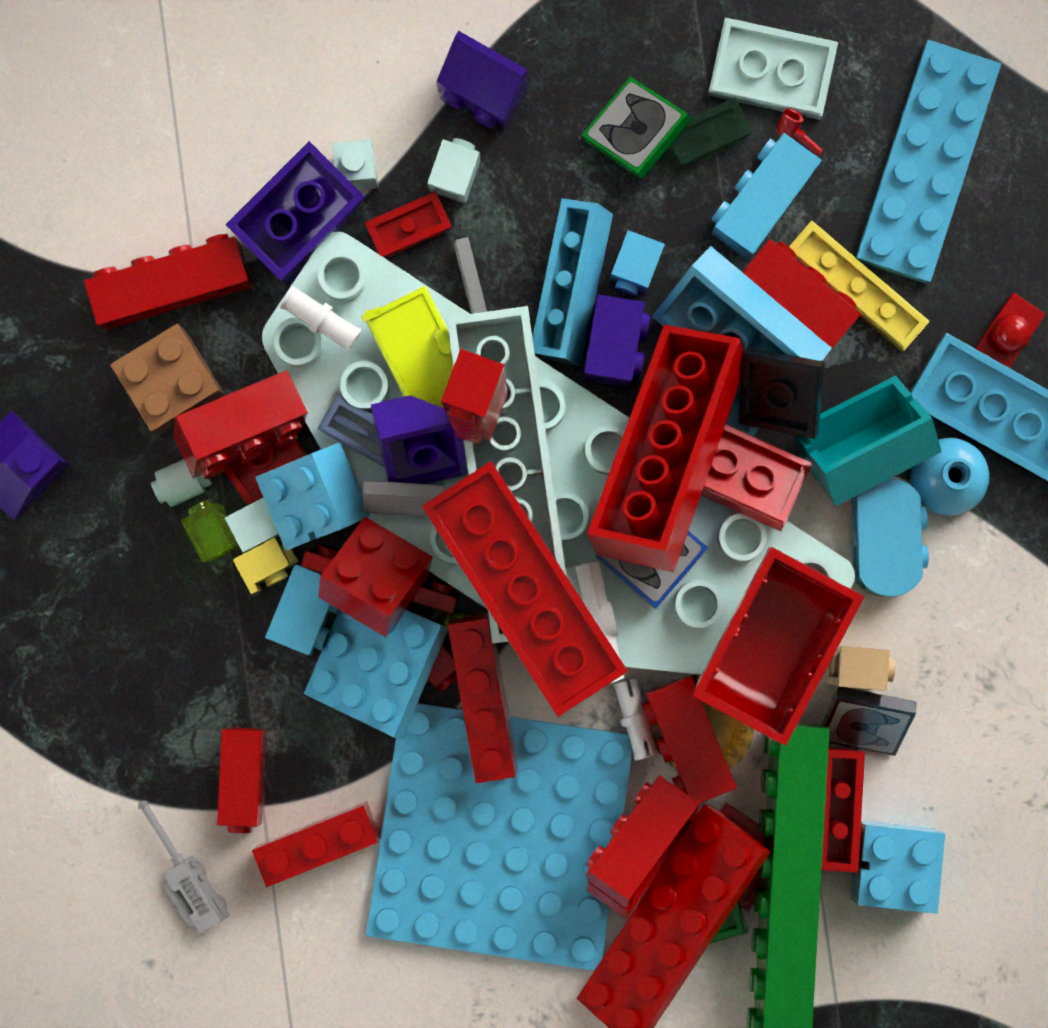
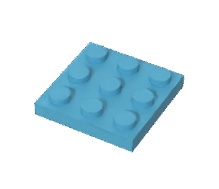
[304,610,448,739]

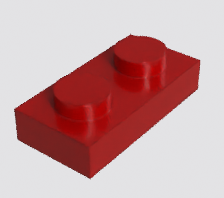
[365,191,452,259]

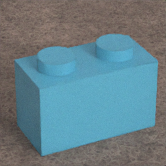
[265,564,339,655]

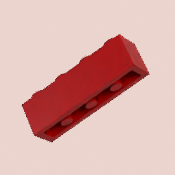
[84,234,253,331]
[448,613,518,784]

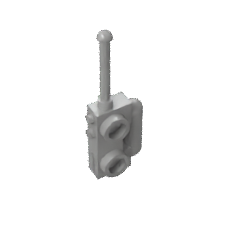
[138,800,230,934]

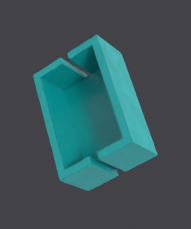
[793,375,941,506]

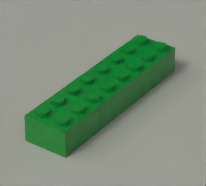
[746,723,830,1028]

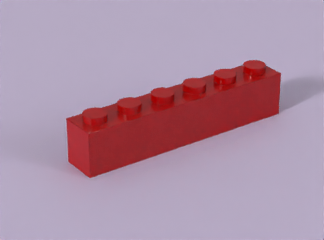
[441,348,507,445]

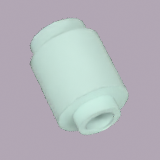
[151,459,213,507]

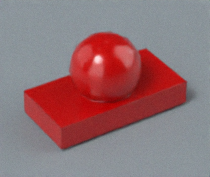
[974,293,1046,368]

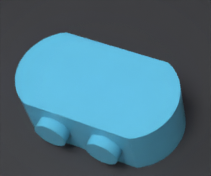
[851,478,929,597]

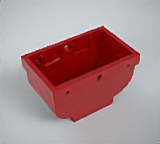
[691,547,865,746]

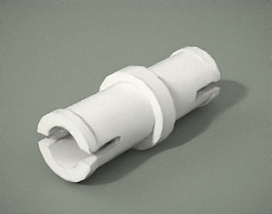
[280,286,362,351]
[613,678,659,761]

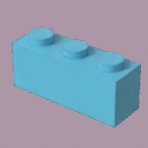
[711,133,822,261]

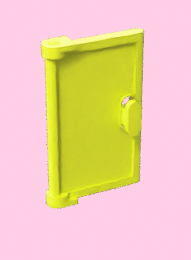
[361,285,453,408]

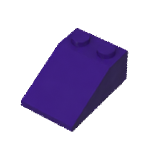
[225,141,365,286]

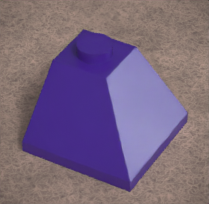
[371,395,468,484]
[0,411,69,521]

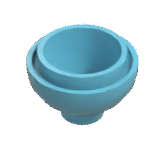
[910,438,989,516]

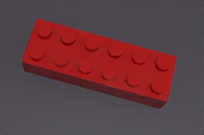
[587,325,744,573]

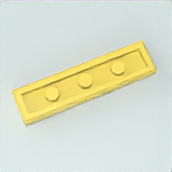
[789,221,930,352]

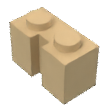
[826,646,895,690]

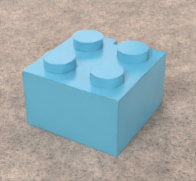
[255,443,371,550]
[850,820,945,914]

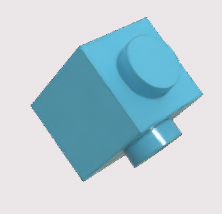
[610,230,665,296]

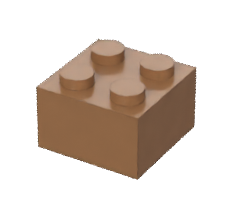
[110,323,225,436]

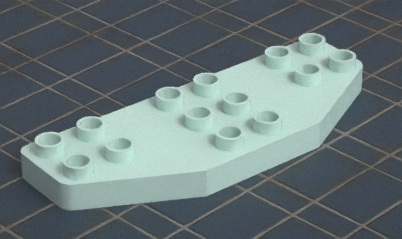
[262,232,855,675]

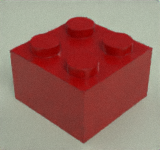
[318,517,433,638]

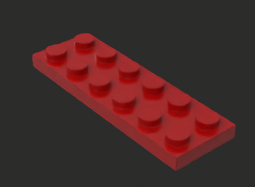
[421,461,628,717]
[576,803,770,1028]

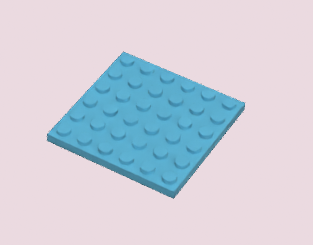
[366,703,633,971]

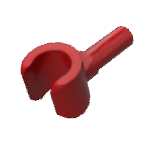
[777,108,823,157]

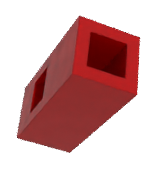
[217,727,267,833]

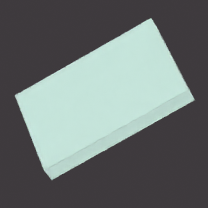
[708,18,838,120]

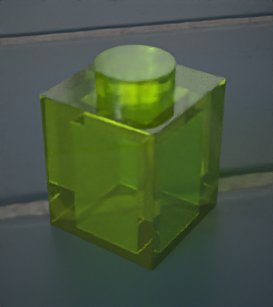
[181,500,240,563]

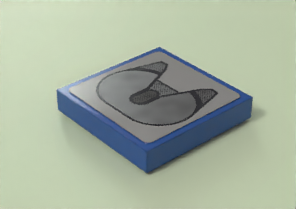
[595,531,708,609]

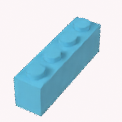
[532,198,613,366]

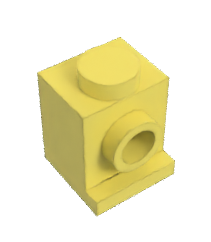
[233,537,299,595]

